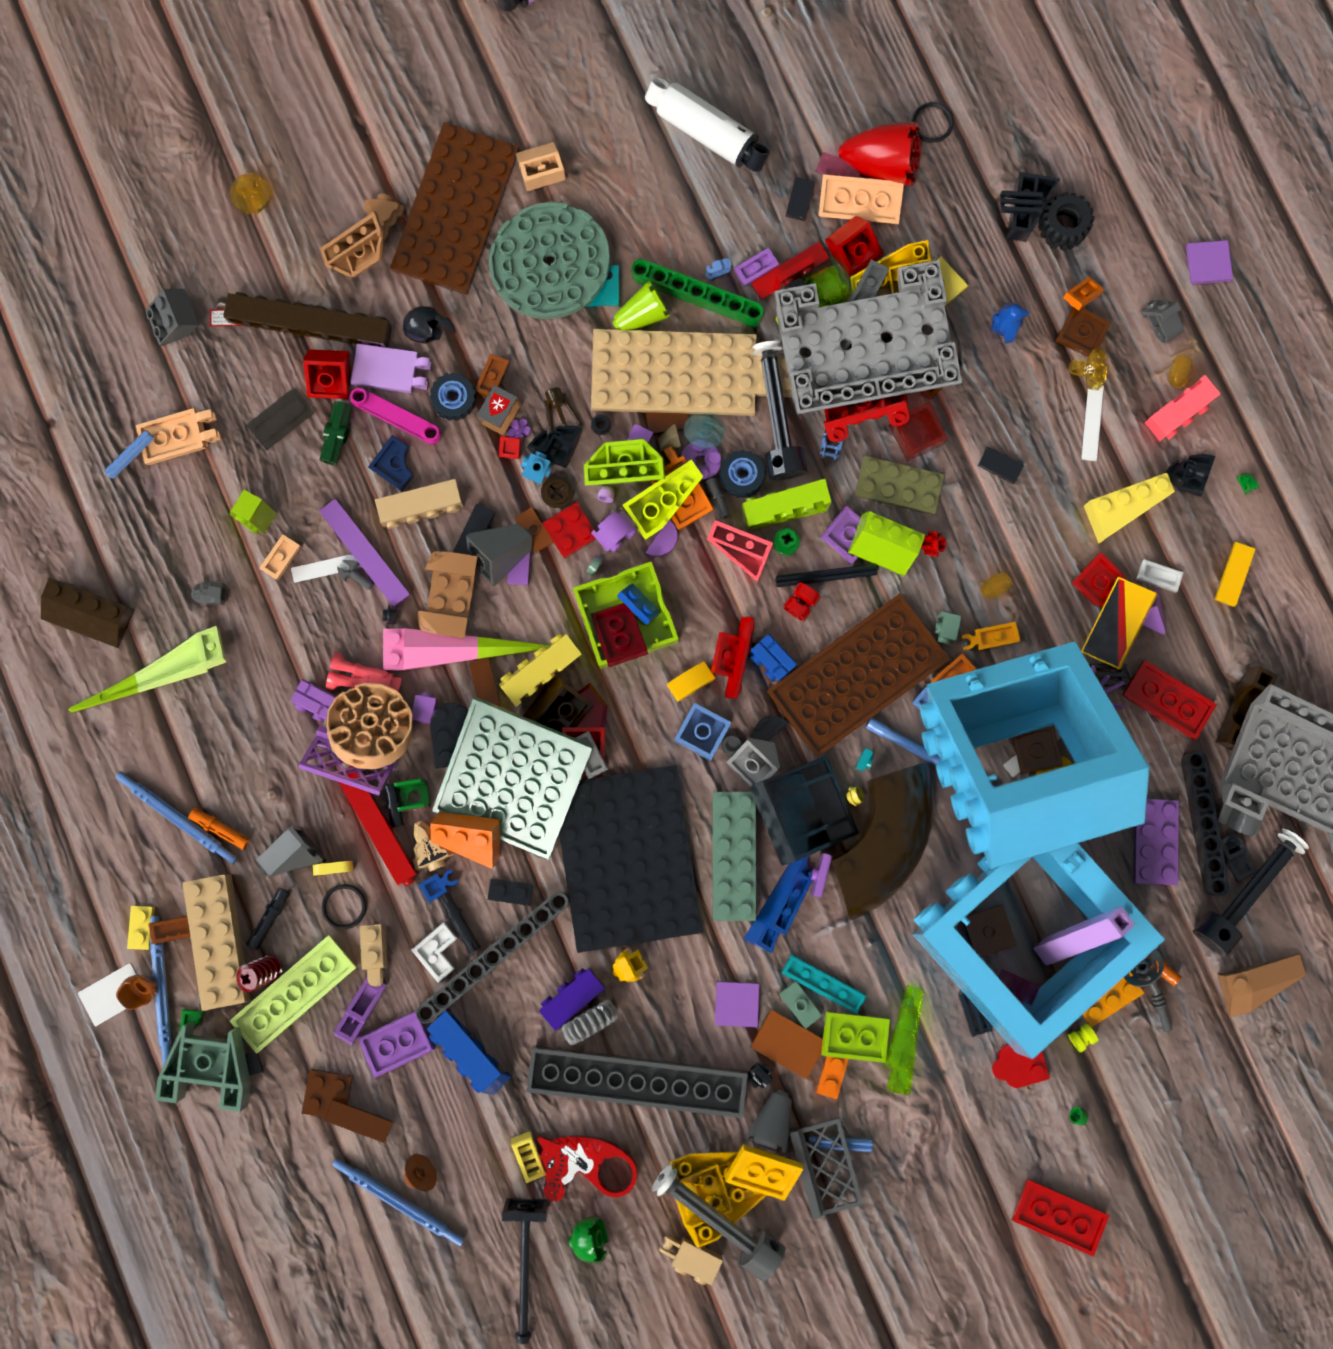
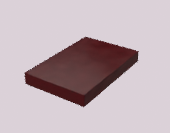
[590,603,649,667]

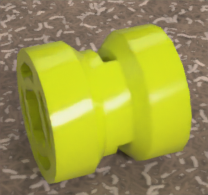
[1068,1023,1099,1053]

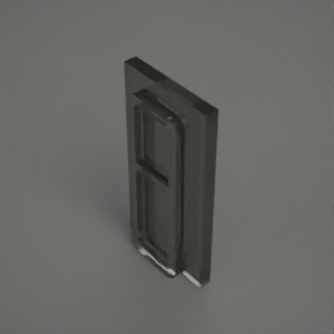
[246,388,315,450]

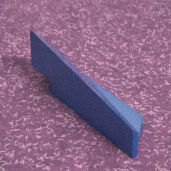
[744,856,813,953]

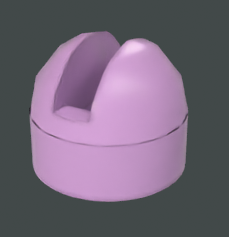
[597,485,615,503]

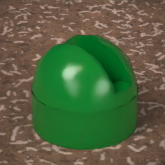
[1069,1107,1089,1126]

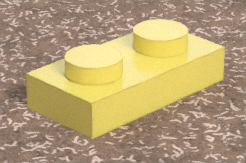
[127,906,155,950]

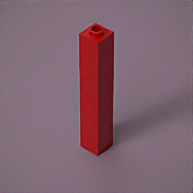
[338,766,419,887]

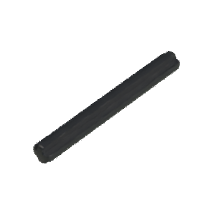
[775,564,878,587]

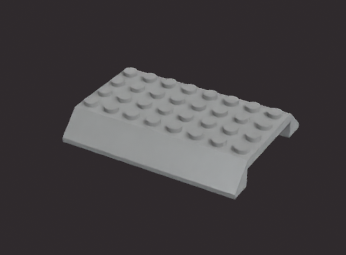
[1220,685,1333,854]

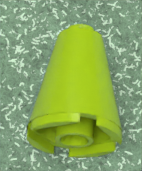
[612,281,671,330]

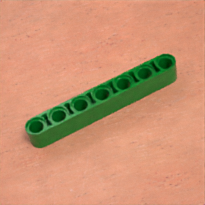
[631,259,764,327]

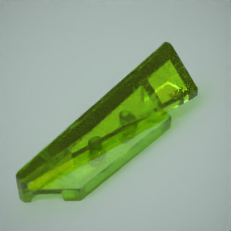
[884,985,923,1095]

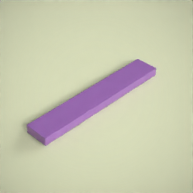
[319,499,411,608]

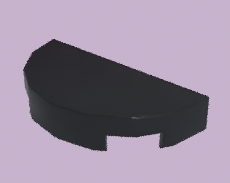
[752,716,789,741]

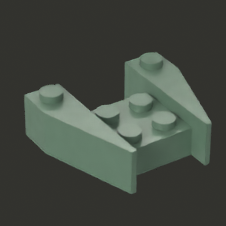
[155,1021,251,1112]

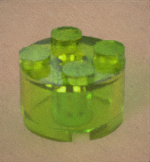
[804,266,850,308]

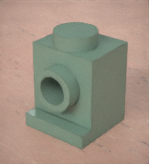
[935,611,962,645]

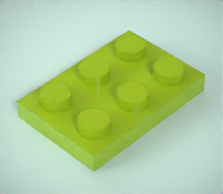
[821,1012,890,1063]

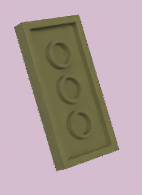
[854,456,944,515]

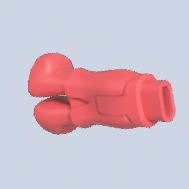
[326,652,402,692]

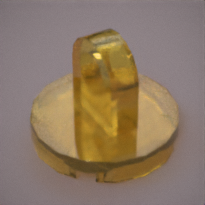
[230,173,272,214]
[1068,348,1108,390]

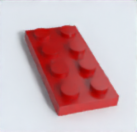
[1122,660,1217,740]
[1011,1179,1110,1257]

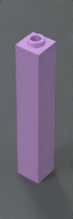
[1033,906,1135,966]

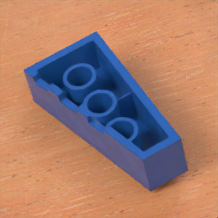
[427,1010,512,1095]

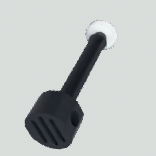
[752,340,808,480]
[1193,829,1309,957]

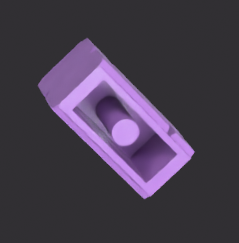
[291,679,336,723]

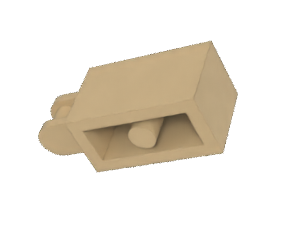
[360,924,388,987]
[659,1236,723,1285]

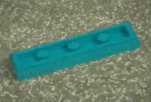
[781,954,867,1014]

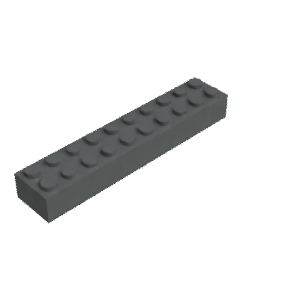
[526,1045,748,1118]

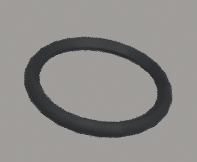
[911,102,954,143]
[322,884,366,929]

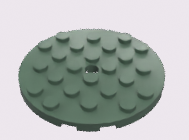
[489,202,610,319]

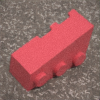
[1145,375,1221,441]
[707,520,773,582]

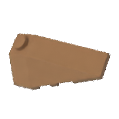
[1217,954,1306,1017]

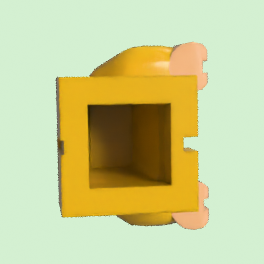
[612,947,649,982]

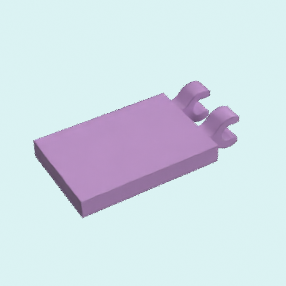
[350,344,432,393]

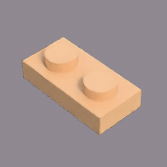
[259,534,301,581]

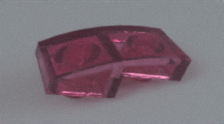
[815,152,861,178]

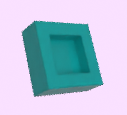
[854,748,874,772]

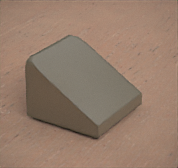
[658,424,681,451]

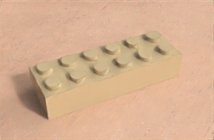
[182,874,251,1011]

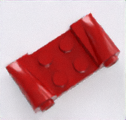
[824,394,910,442]

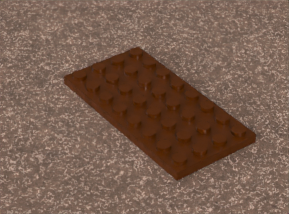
[390,122,520,295]
[766,593,950,758]

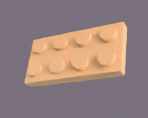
[818,175,904,224]

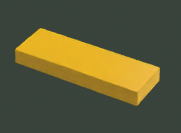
[1214,542,1256,607]

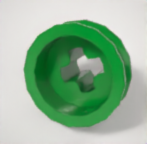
[773,528,800,556]

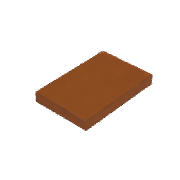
[750,1009,823,1080]

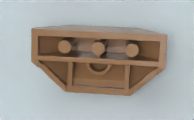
[320,212,384,278]

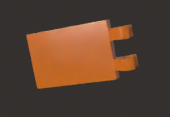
[651,446,715,530]

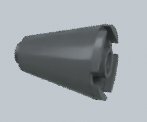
[745,1090,792,1155]

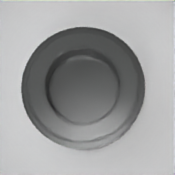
[721,735,742,756]

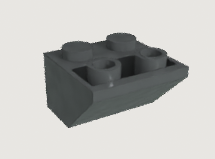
[145,289,199,346]

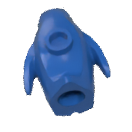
[991,302,1030,343]

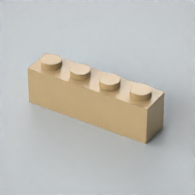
[375,479,464,529]

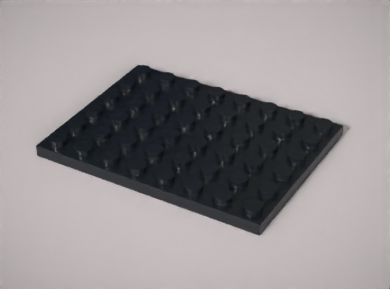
[559,765,703,953]

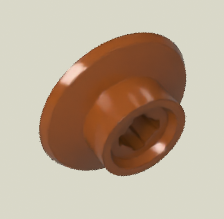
[404,1154,437,1191]

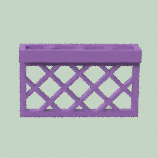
[299,725,398,795]

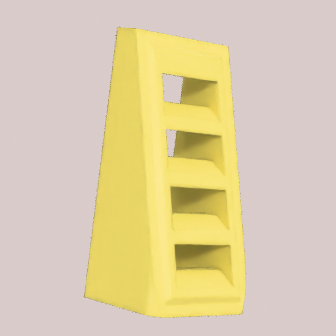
[511,1131,546,1183]

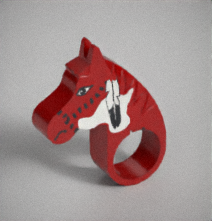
[537,1136,638,1202]

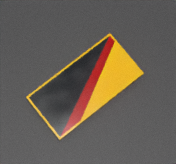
[1081,577,1158,670]

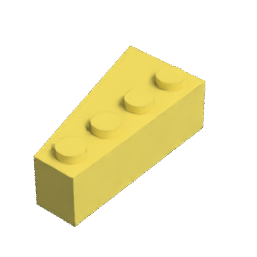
[1084,473,1175,543]
[499,633,581,707]

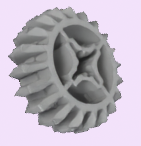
[561,1000,618,1045]

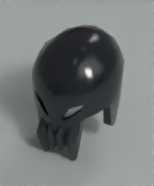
[403,306,456,344]

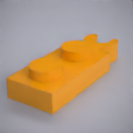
[960,621,1020,651]

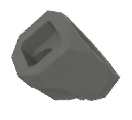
[191,582,227,606]

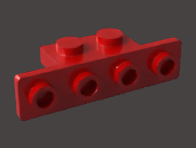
[751,242,829,300]
[711,617,755,699]

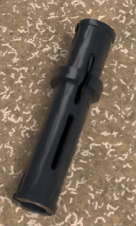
[246,887,291,950]
[438,892,481,954]

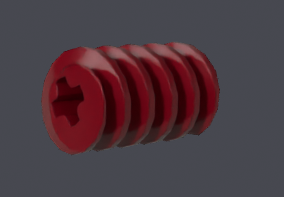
[236,955,282,992]

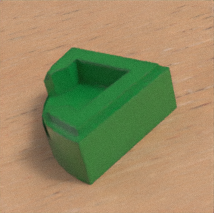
[1236,473,1259,494]
[179,1009,205,1031]

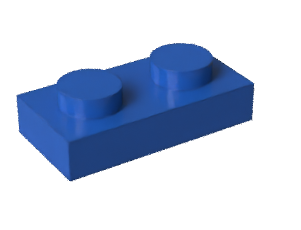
[617,583,661,625]

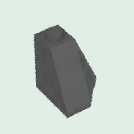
[466,524,533,587]
[256,826,327,876]

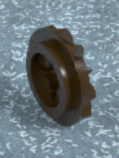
[541,476,574,509]

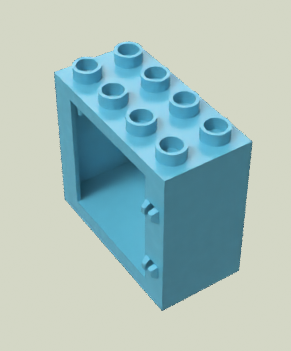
[919,641,1149,868]
[912,843,1165,1059]

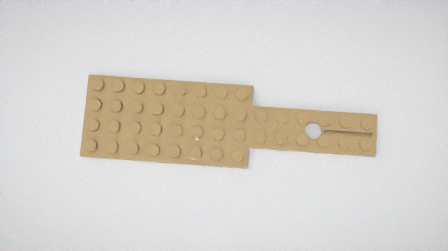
[591,329,810,416]

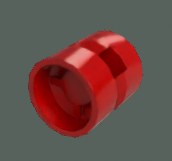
[782,582,821,621]

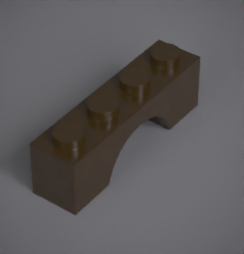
[1215,666,1278,751]

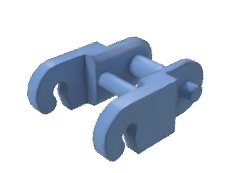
[706,258,732,280]
[820,432,843,461]

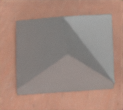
[726,738,780,786]

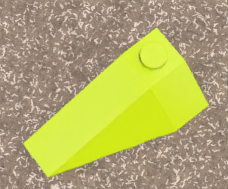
[622,459,703,540]

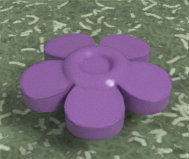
[508,419,531,440]

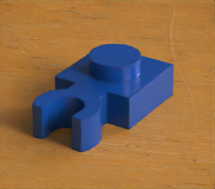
[418,869,459,903]

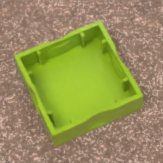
[573,561,679,669]

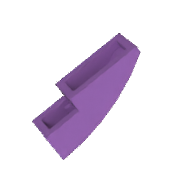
[334,977,387,1046]

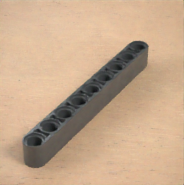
[416,892,569,1023]

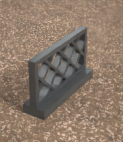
[789,1118,863,1220]

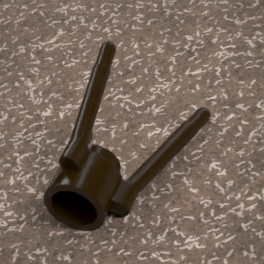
[544,387,582,431]

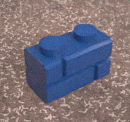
[750,634,797,682]

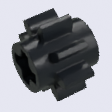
[747,1062,773,1089]

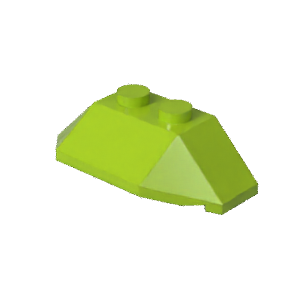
[584,439,665,486]

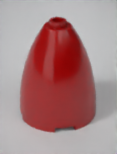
[839,122,921,186]

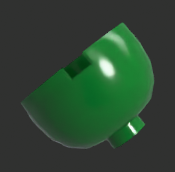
[569,1216,608,1263]

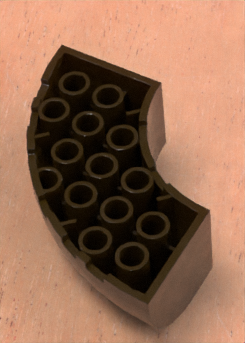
[829,762,934,922]

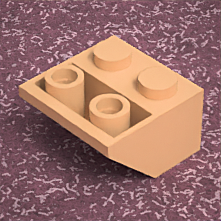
[515,142,565,191]

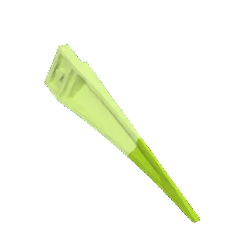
[68,626,226,712]

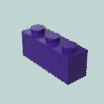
[539,968,605,1031]

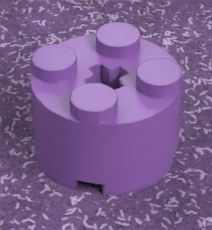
[591,506,638,553]

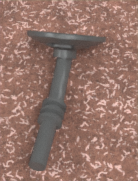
[1124,949,1172,1032]

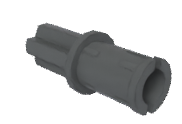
[704,478,730,519]

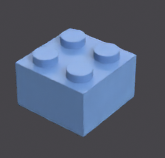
[674,703,732,761]

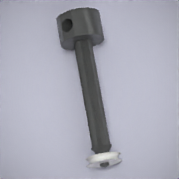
[652,1164,786,1281]

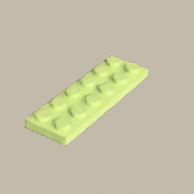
[230,935,357,1054]

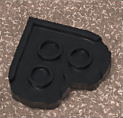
[430,703,468,769]

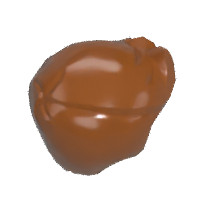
[116,975,158,1010]

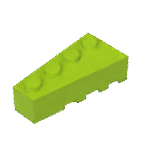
[742,479,831,531]

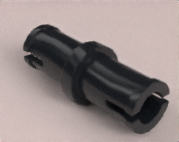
[384,784,405,828]

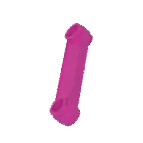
[350,388,442,445]

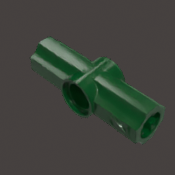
[319,401,353,466]

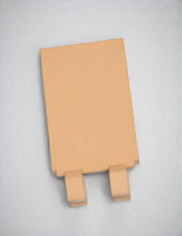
[136,408,222,465]

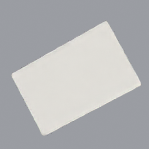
[78,963,136,1026]

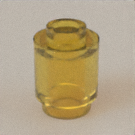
[1167,356,1193,388]
[980,572,1012,600]

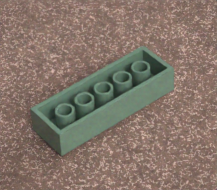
[712,792,756,921]

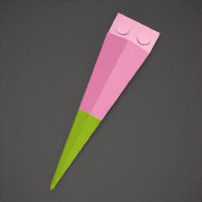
[383,628,549,671]

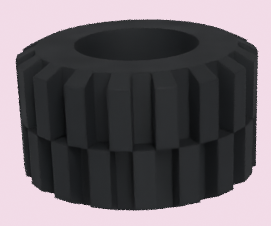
[1038,192,1095,250]

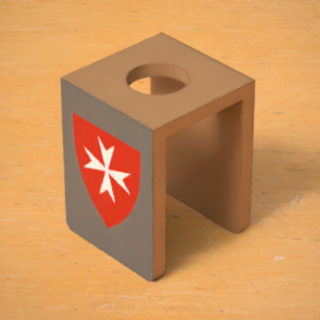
[477,385,522,435]

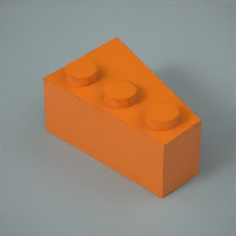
[430,812,500,869]

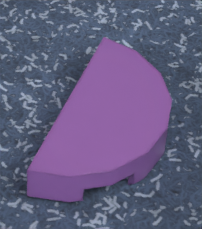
[645,520,677,557]

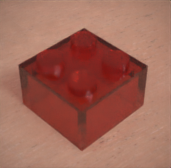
[889,402,948,462]

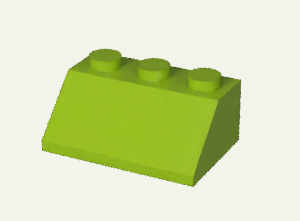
[848,511,925,576]

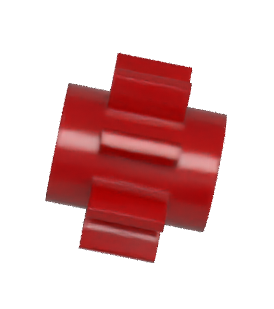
[921,531,946,557]

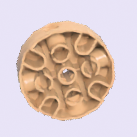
[326,683,413,769]

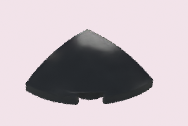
[527,425,582,468]
[1165,454,1216,497]

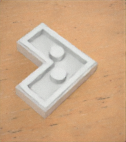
[411,922,458,983]

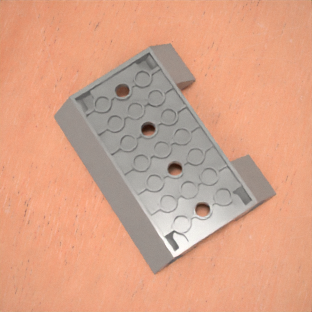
[774,260,962,415]

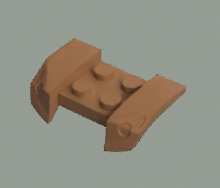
[418,551,478,639]

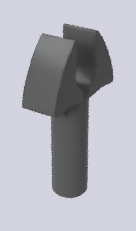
[337,560,373,590]

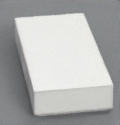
[1136,559,1184,593]

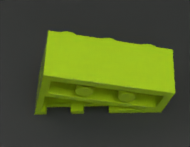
[229,490,277,534]

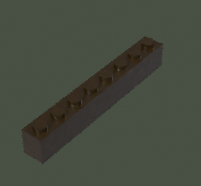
[223,292,392,348]

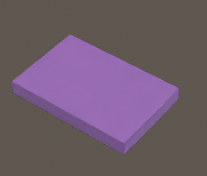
[358,1011,435,1078]

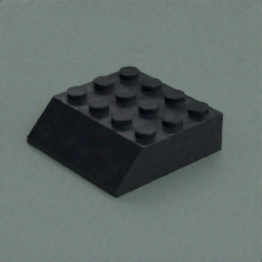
[749,755,860,866]

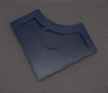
[368,435,414,492]

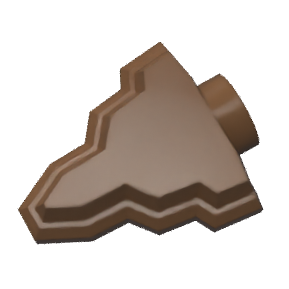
[364,194,405,241]

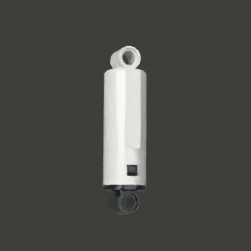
[645,77,770,172]

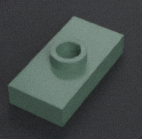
[779,981,822,1029]

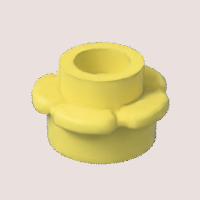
[846,786,865,806]

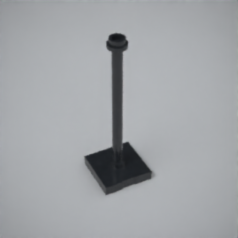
[502,1198,550,1344]

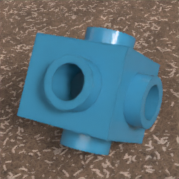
[521,451,552,484]

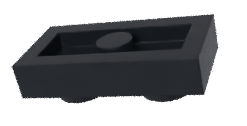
[487,879,533,906]

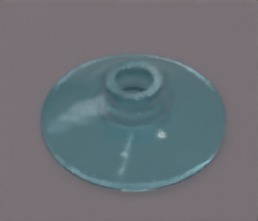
[684,414,724,449]

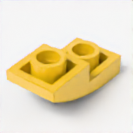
[667,661,715,702]

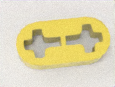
[313,861,354,876]

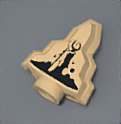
[412,820,455,872]

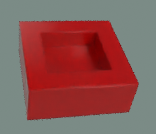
[499,435,522,459]

